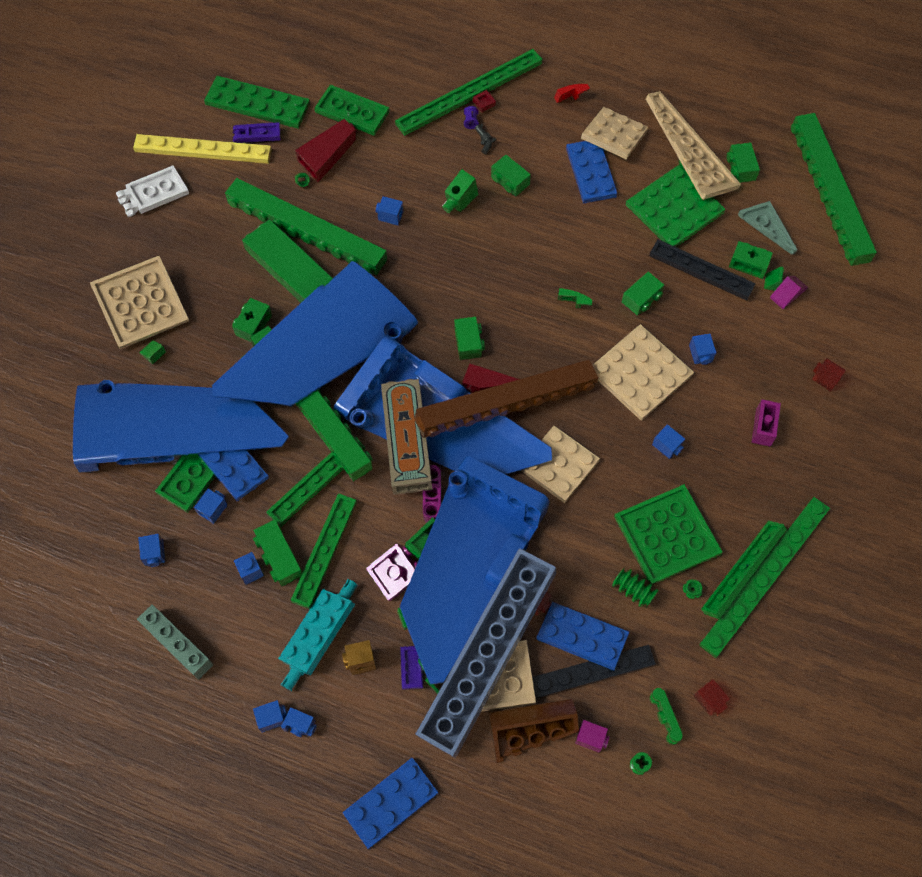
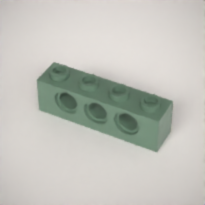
[137,605,213,680]

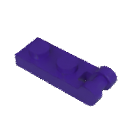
[233,122,281,143]

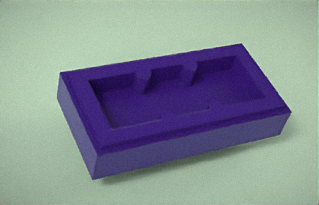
[400,646,423,690]

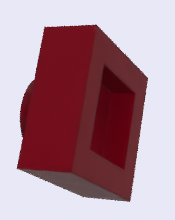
[473,90,496,113]

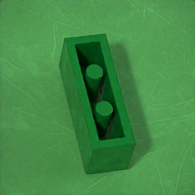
[253,519,302,587]

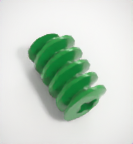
[612,567,659,608]

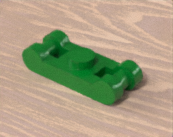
[649,688,683,745]

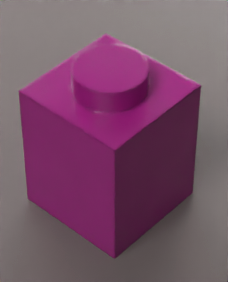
[575,720,610,753]

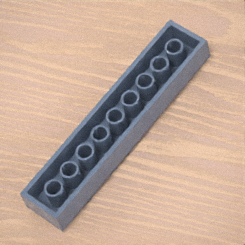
[415,548,557,759]

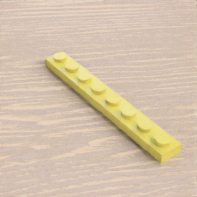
[133,134,271,164]

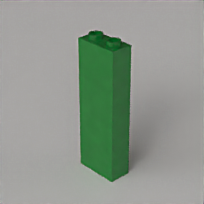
[242,219,333,303]

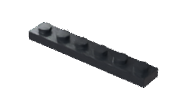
[649,239,756,301]
[532,645,656,699]

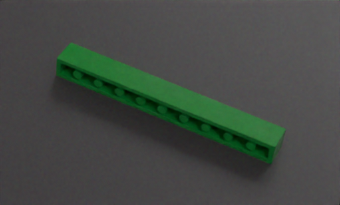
[791,113,877,266]
[225,178,387,276]
[250,326,373,482]

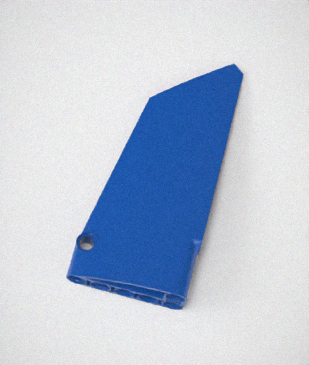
[212,261,418,406]
[334,335,552,475]
[73,380,289,473]
[400,456,549,684]

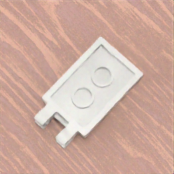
[116,166,189,217]

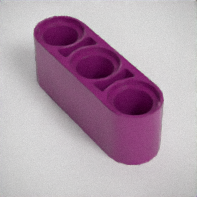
[423,465,441,523]

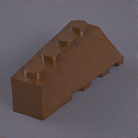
[489,699,579,763]

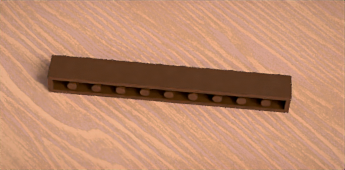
[414,360,599,438]

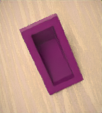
[770,276,808,309]

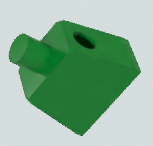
[442,169,478,213]

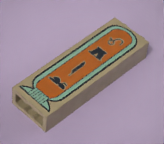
[381,379,433,495]

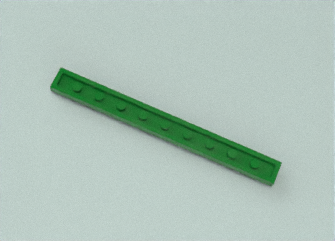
[395,49,543,136]
[699,497,830,658]

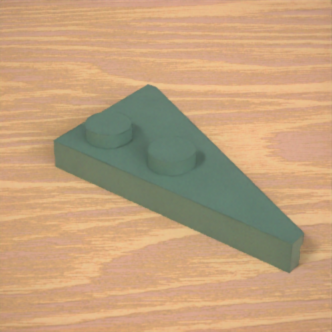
[738,201,797,255]

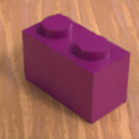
[751,400,781,447]

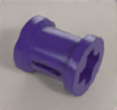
[464,106,479,129]

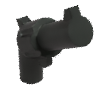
[475,124,496,155]

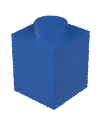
[376,196,404,225]
[689,334,716,365]
[652,424,685,459]
[194,489,227,524]
[138,534,165,567]
[234,552,264,585]
[253,700,287,733]

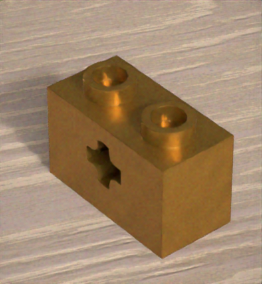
[342,640,376,675]

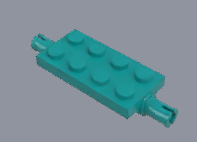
[278,579,358,692]

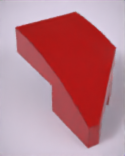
[554,84,590,103]

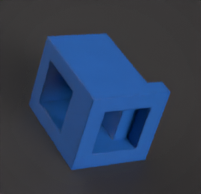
[281,707,317,738]

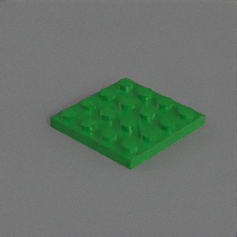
[626,165,725,247]
[614,484,723,585]

